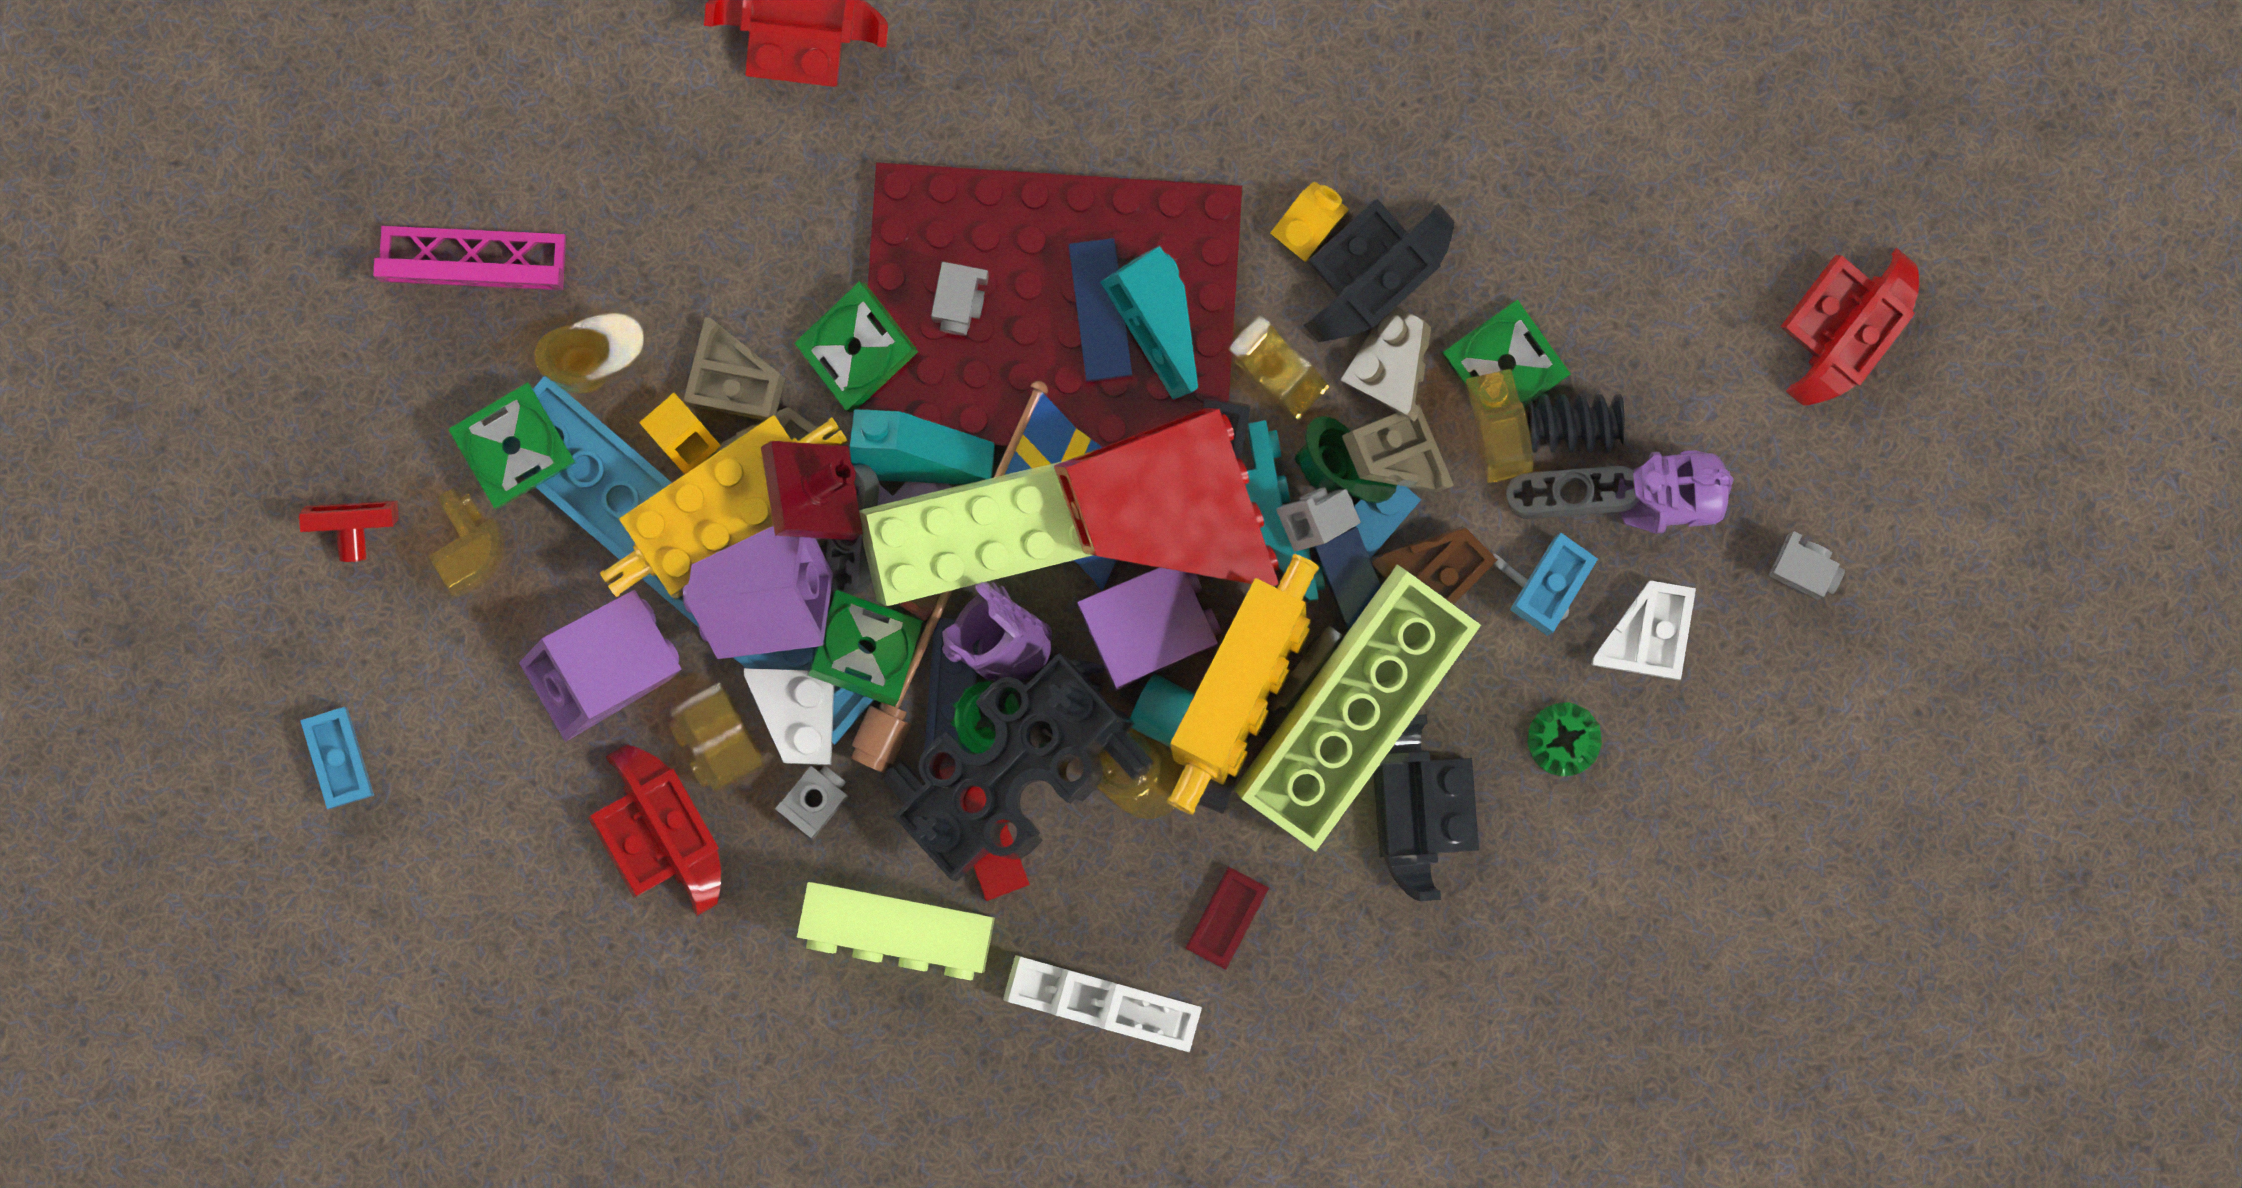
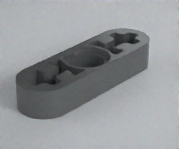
[826,464,879,595]
[1506,466,1639,519]

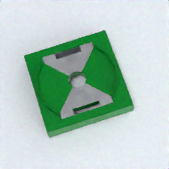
[794,281,919,413]
[1442,299,1571,428]
[448,382,576,510]
[808,590,923,707]

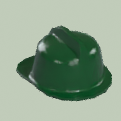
[1294,416,1397,503]

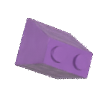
[683,526,833,659]
[1078,568,1222,692]
[519,590,681,742]

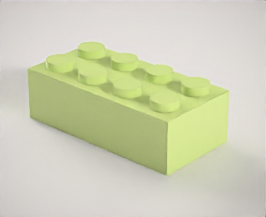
[797,882,995,980]

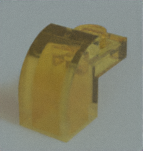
[1228,315,1329,420]
[1466,369,1533,483]
[429,488,504,599]

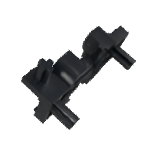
[882,653,1154,882]

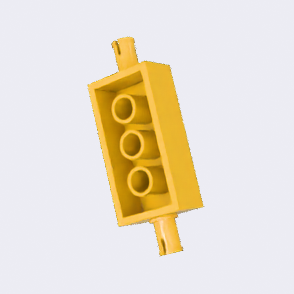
[600,415,849,600]
[1167,554,1319,815]

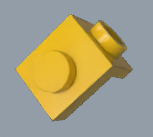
[1270,182,1349,262]

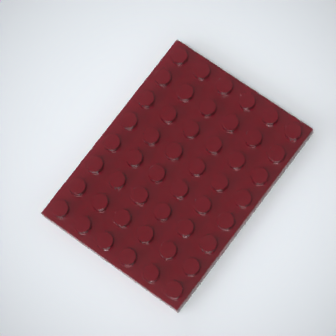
[859,162,1243,447]

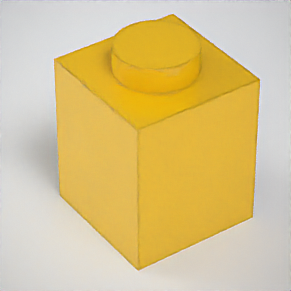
[639,393,721,474]

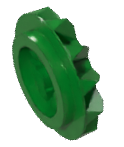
[951,682,1020,754]
[1528,702,1602,776]

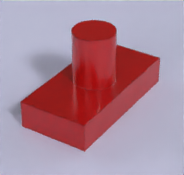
[299,501,399,562]

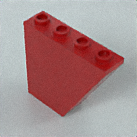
[1054,408,1279,586]

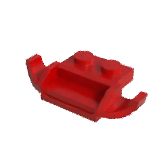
[704,0,888,87]
[1780,247,1919,406]
[588,745,721,916]

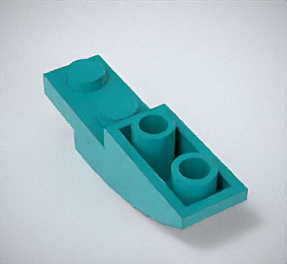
[1245,420,1325,603]

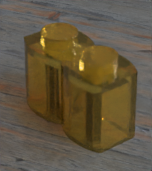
[668,683,766,792]

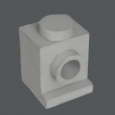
[931,262,989,336]
[1276,487,1361,552]
[1768,531,1845,600]
[775,765,848,839]

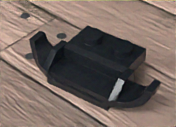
[1303,198,1454,342]
[1373,714,1479,901]

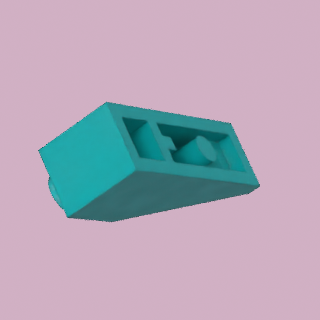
[1100,246,1198,399]
[850,409,995,485]

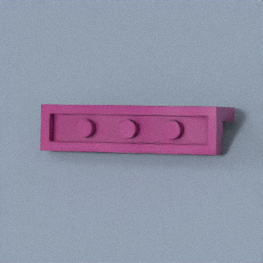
[373,226,566,290]

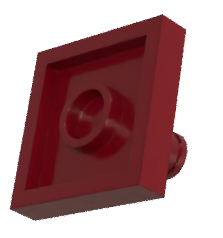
[761,441,863,540]

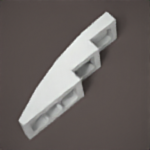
[1003,955,1202,1052]

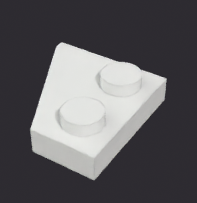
[1591,581,1696,680]
[744,668,834,765]

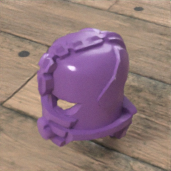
[1616,450,1734,534]
[942,582,1052,682]

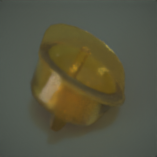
[534,313,644,394]
[1097,728,1183,820]

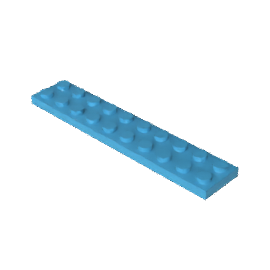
[503,375,874,745]

